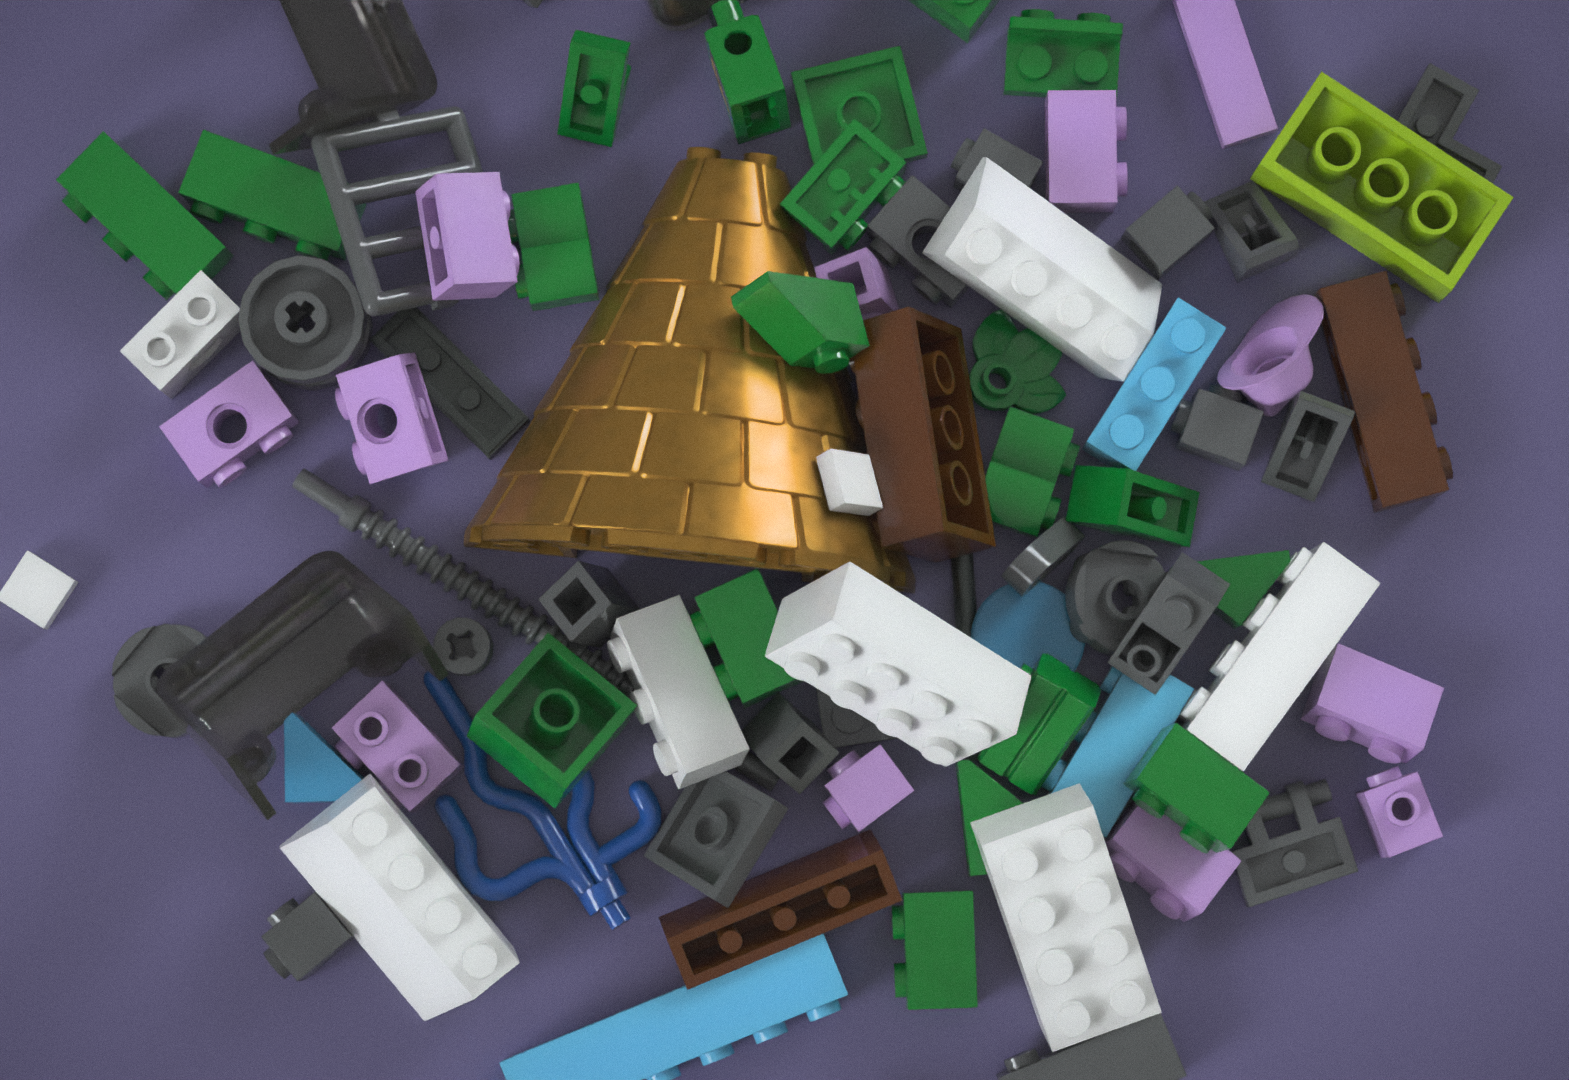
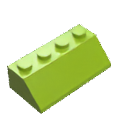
[1250,71,1514,304]

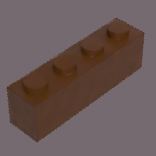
[1314,271,1453,513]
[659,829,903,990]

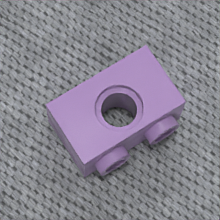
[335,352,449,484]
[159,360,300,488]

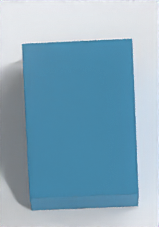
[284,712,365,803]

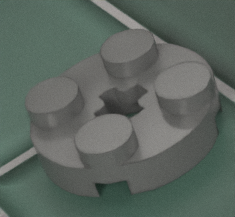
[1065,540,1169,656]
[112,624,230,738]

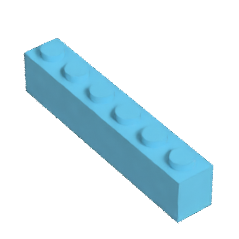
[499,933,848,1080]

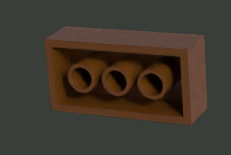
[849,306,996,563]

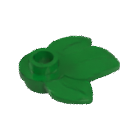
[969,309,1066,414]

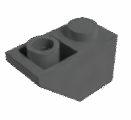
[1107,552,1230,695]

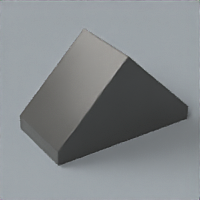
[1204,181,1299,283]
[1261,391,1355,502]

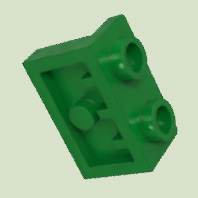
[1003,9,1123,99]
[780,118,907,255]

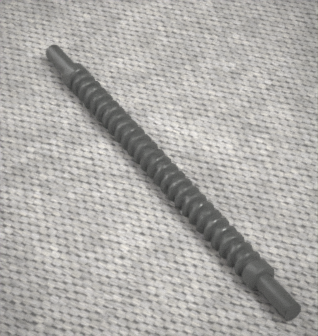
[292,468,780,792]

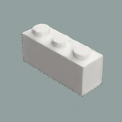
[607,595,749,789]

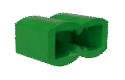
[508,182,600,311]
[985,407,1081,539]

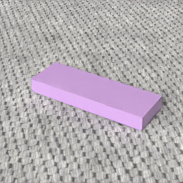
[1172,0,1278,149]

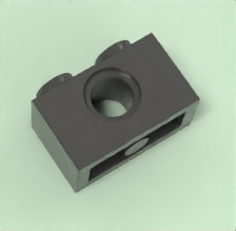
[866,175,970,308]

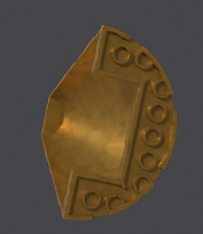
[464,147,916,593]

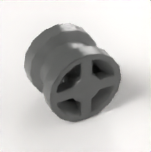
[433,617,494,676]

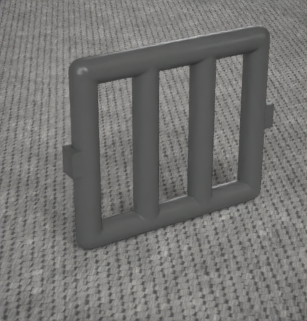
[311,106,483,316]

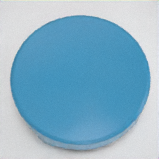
[971,582,1085,672]

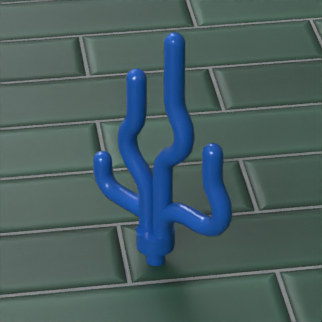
[423,668,662,930]

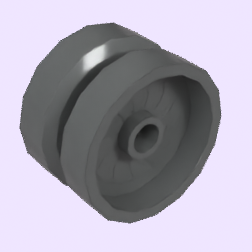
[238,255,374,391]

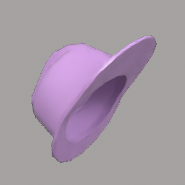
[1217,294,1324,417]

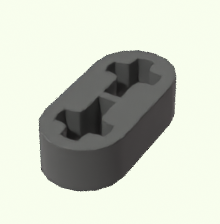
[1001,516,1085,596]

